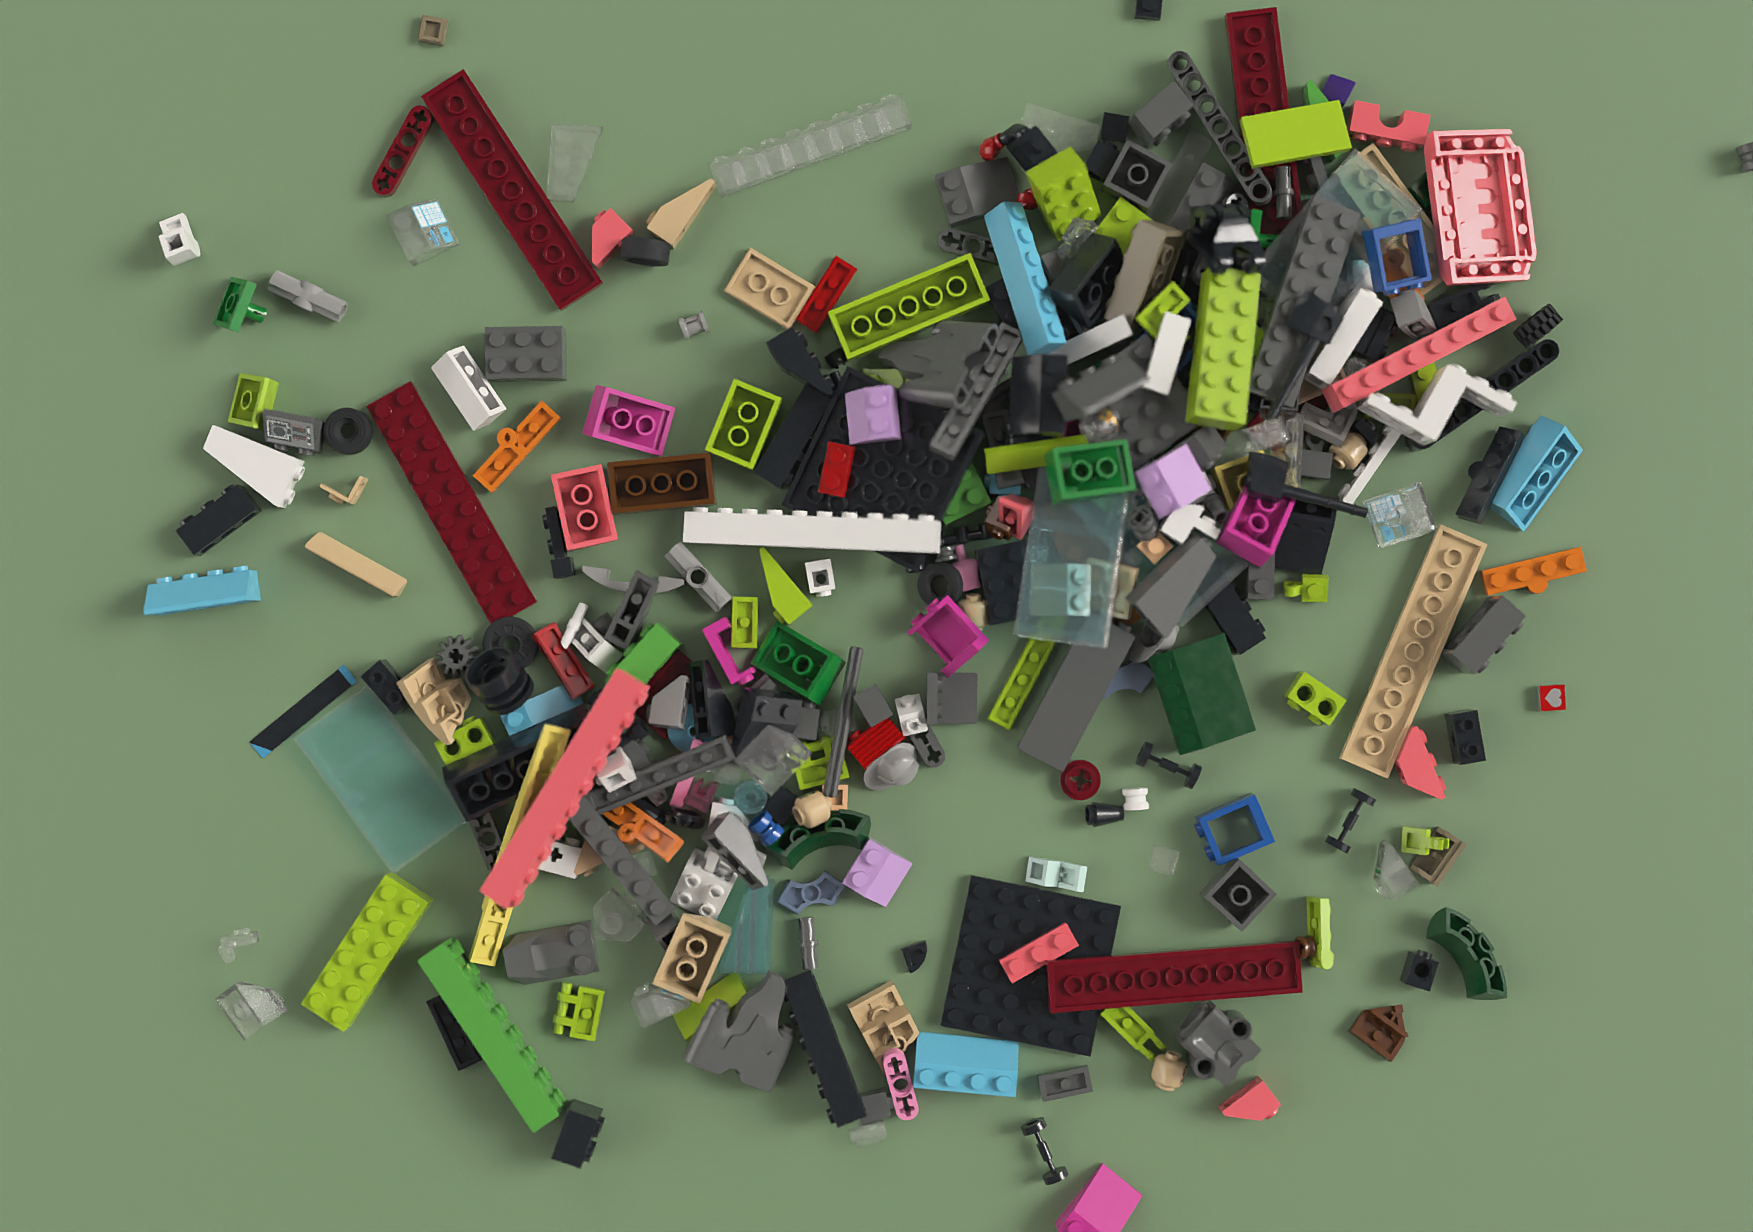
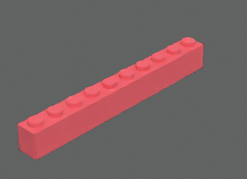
[480,668,650,908]

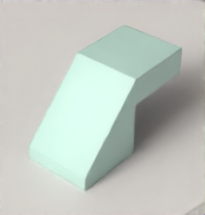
[1025,856,1087,892]

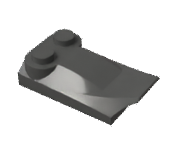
[503,920,600,985]

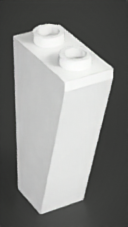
[1304,289,1383,389]
[203,425,305,508]

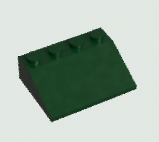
[1148,633,1256,756]

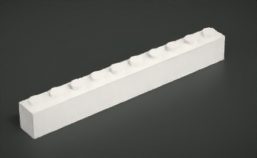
[683,507,941,553]

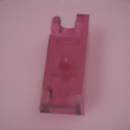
[683,778,721,813]

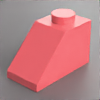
[592,208,634,269]
[998,494,1035,540]
[1218,1076,1281,1121]

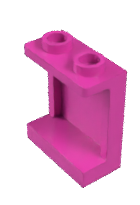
[907,595,989,678]
[702,617,756,686]

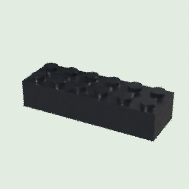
[442,703,589,822]

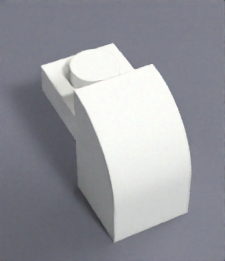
[159,213,200,266]
[1158,504,1221,544]

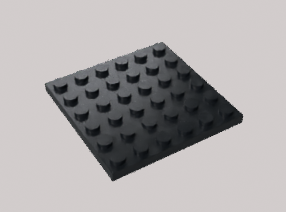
[782,366,985,572]
[940,875,1121,1057]

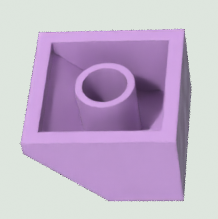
[845,385,901,445]
[1134,444,1211,519]
[842,837,913,907]

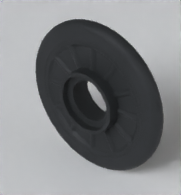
[482,616,538,668]

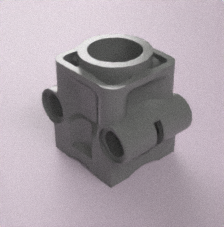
[1175,1000,1262,1088]

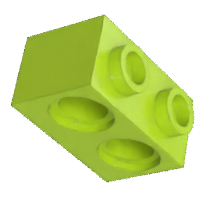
[1283,671,1347,726]
[434,716,497,765]

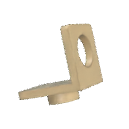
[319,476,368,505]

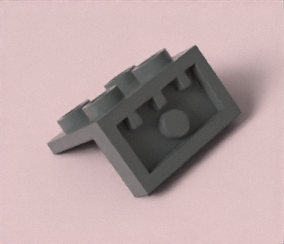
[926,672,978,724]

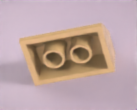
[652,913,732,1004]

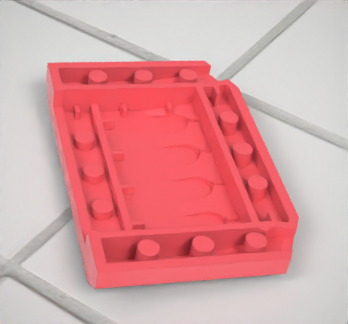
[1424,129,1537,286]

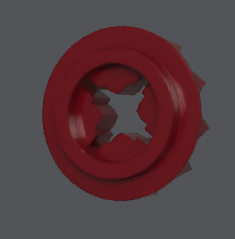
[1060,760,1101,800]

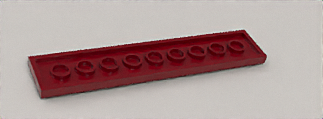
[1225,7,1303,264]
[421,69,604,311]
[366,381,538,624]
[1046,940,1303,1013]

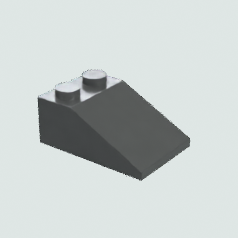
[935,157,1019,228]

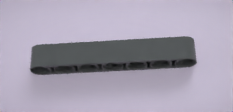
[1168,51,1273,206]

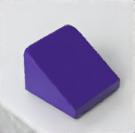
[1321,74,1356,108]

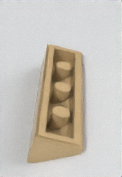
[305,532,407,597]

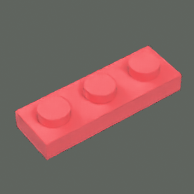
[999,922,1079,983]

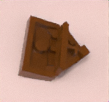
[1348,1004,1408,1062]

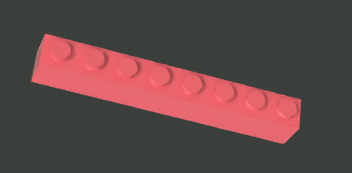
[1321,297,1516,413]

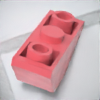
[1394,725,1446,799]

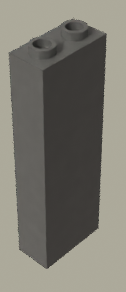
[1017,610,1136,772]

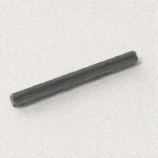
[823,646,863,798]

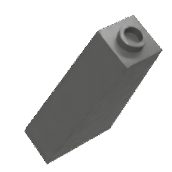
[1125,533,1216,639]

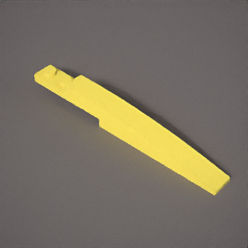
[469,724,570,967]

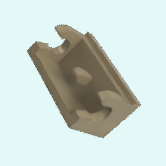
[1409,826,1467,887]

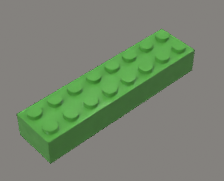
[417,937,566,1133]

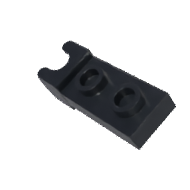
[542,506,576,579]

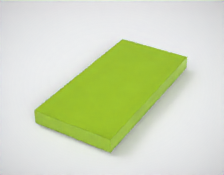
[1239,100,1352,169]

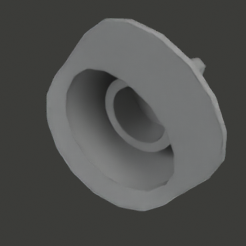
[1128,622,1179,663]
[863,742,919,791]

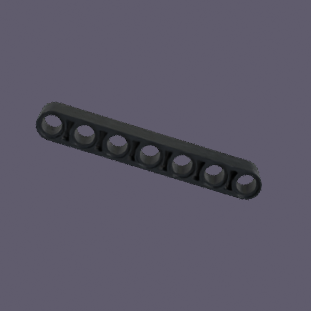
[1405,339,1559,451]

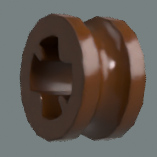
[1295,935,1317,959]

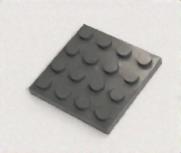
[1077,334,1197,471]

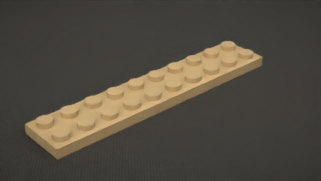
[1339,524,1488,779]

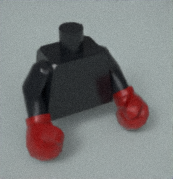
[979,123,1058,211]

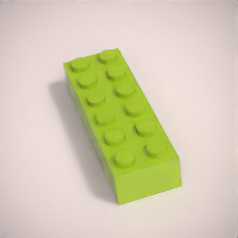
[828,253,990,363]
[1185,267,1261,431]
[301,872,434,1032]

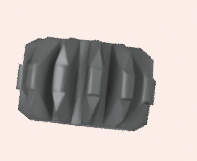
[436,635,479,678]

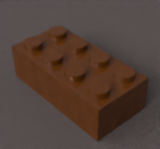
[607,452,717,515]

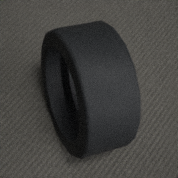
[620,237,671,267]

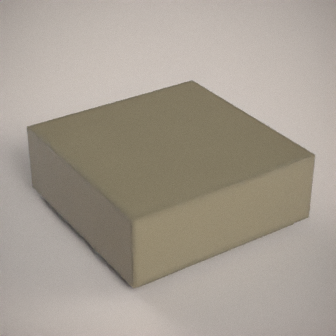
[417,15,449,47]

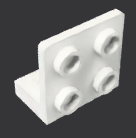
[670,848,738,920]

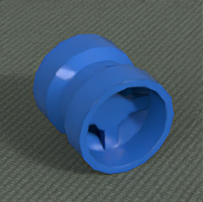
[748,811,784,847]

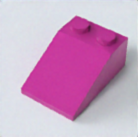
[582,385,675,456]
[1215,486,1296,567]
[1055,1163,1142,1232]

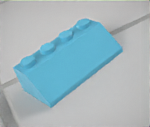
[1489,415,1583,532]
[144,566,261,615]
[912,1031,1019,1097]

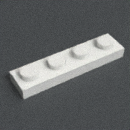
[1338,425,1401,504]

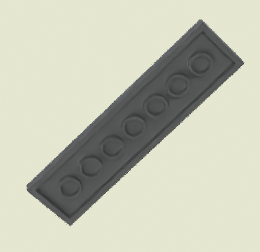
[1249,195,1361,408]

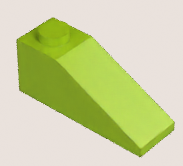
[759,546,813,625]

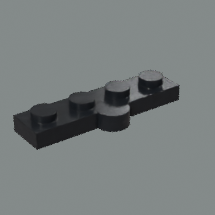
[1455,426,1525,524]

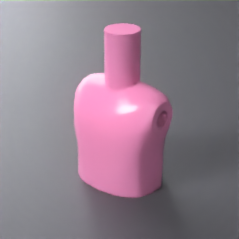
[951,544,982,592]

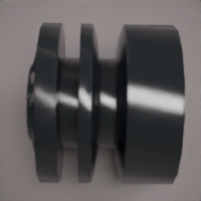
[465,646,534,715]

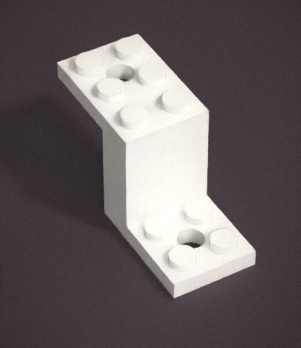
[1357,364,1517,446]

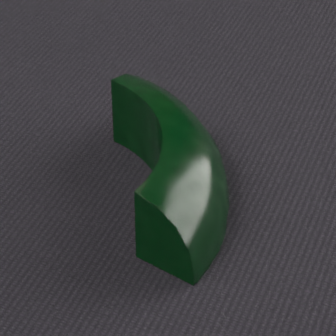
[765,809,871,870]
[1426,907,1507,1000]

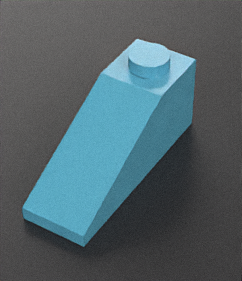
[500,685,583,736]

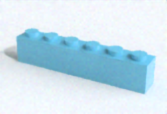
[984,201,1066,355]

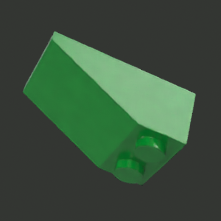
[1044,439,1136,506]
[750,620,846,706]

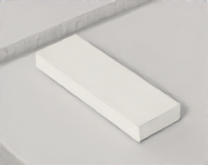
[1142,312,1191,395]

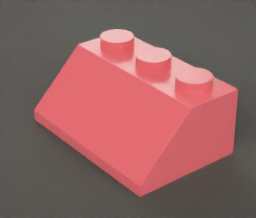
[551,464,618,552]

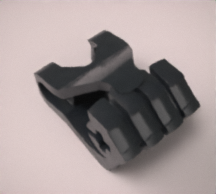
[1188,204,1266,275]

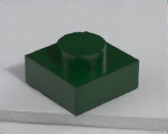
[1408,172,1430,208]

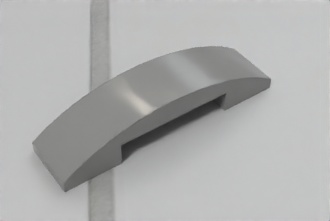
[582,566,686,594]

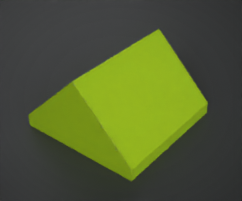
[228,373,279,431]

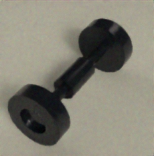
[1135,741,1202,789]
[1325,788,1376,854]
[1021,1117,1069,1185]

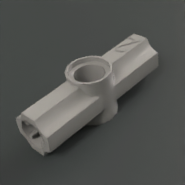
[268,270,348,322]
[664,541,732,613]

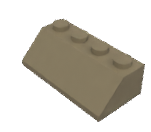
[1104,220,1188,330]

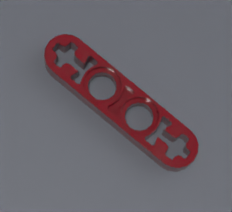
[372,105,434,198]

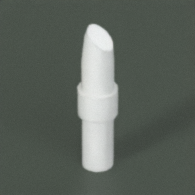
[561,602,588,649]

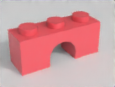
[1346,100,1431,152]

